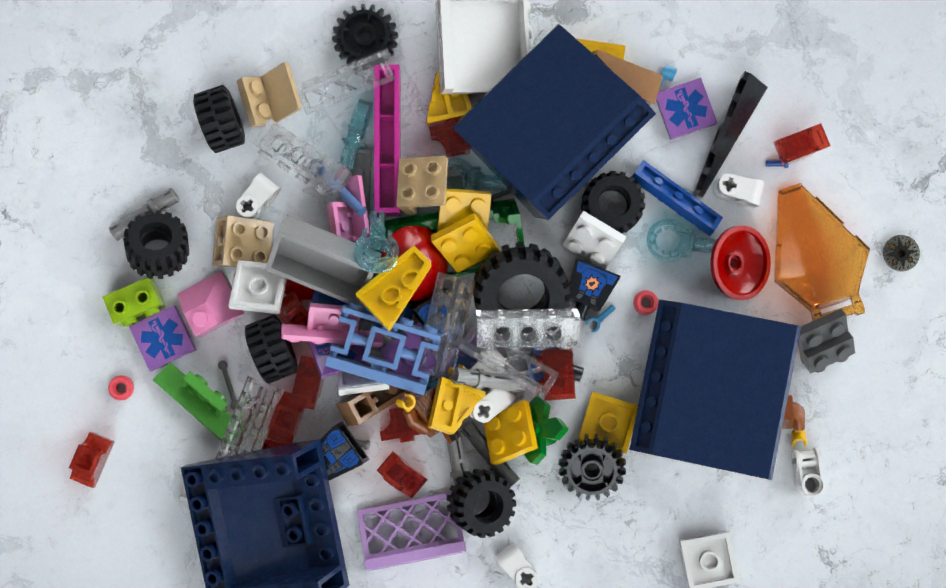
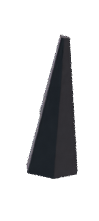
[693,71,768,198]

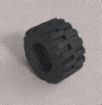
[193,85,245,153]
[581,171,646,234]
[123,210,189,279]
[245,314,298,384]
[447,469,516,538]

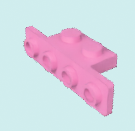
[326,175,375,273]
[281,303,383,349]

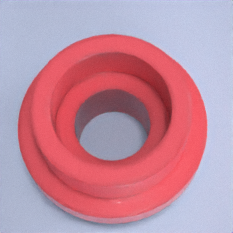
[633,290,658,315]
[108,375,134,400]

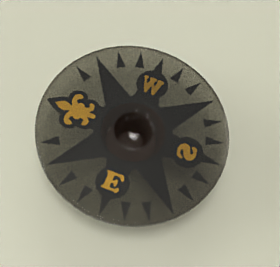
[883,235,920,272]

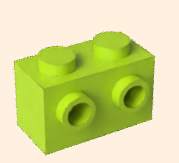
[102,278,165,328]

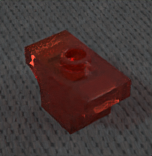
[429,118,470,158]
[773,123,831,165]
[278,291,309,342]
[289,355,324,410]
[267,391,308,444]
[380,407,421,443]
[69,432,115,488]
[376,451,428,499]

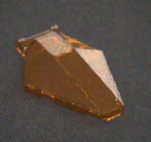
[774,183,870,321]

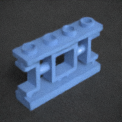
[325,302,442,396]

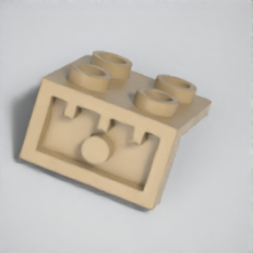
[236,62,302,127]
[397,156,448,215]
[212,215,274,267]

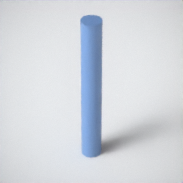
[315,164,366,216]

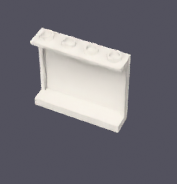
[435,0,532,94]

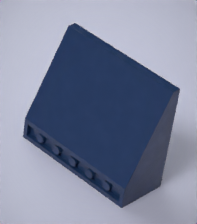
[451,24,656,220]
[629,299,801,480]
[181,439,350,588]

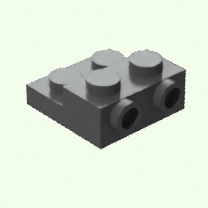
[798,309,855,374]

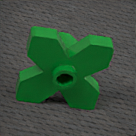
[524,395,568,465]

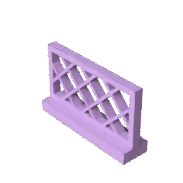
[357,492,466,571]

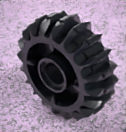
[332,3,398,70]
[558,433,626,501]

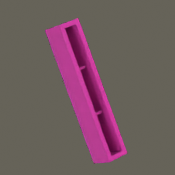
[374,65,401,217]

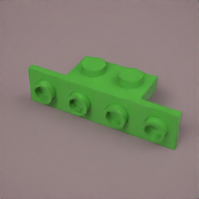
[153,362,244,446]

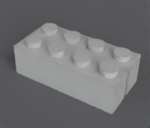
[265,215,382,304]

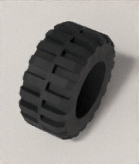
[473,242,571,343]

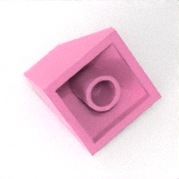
[177,271,245,337]

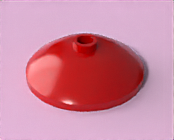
[379,225,448,301]
[710,226,771,300]

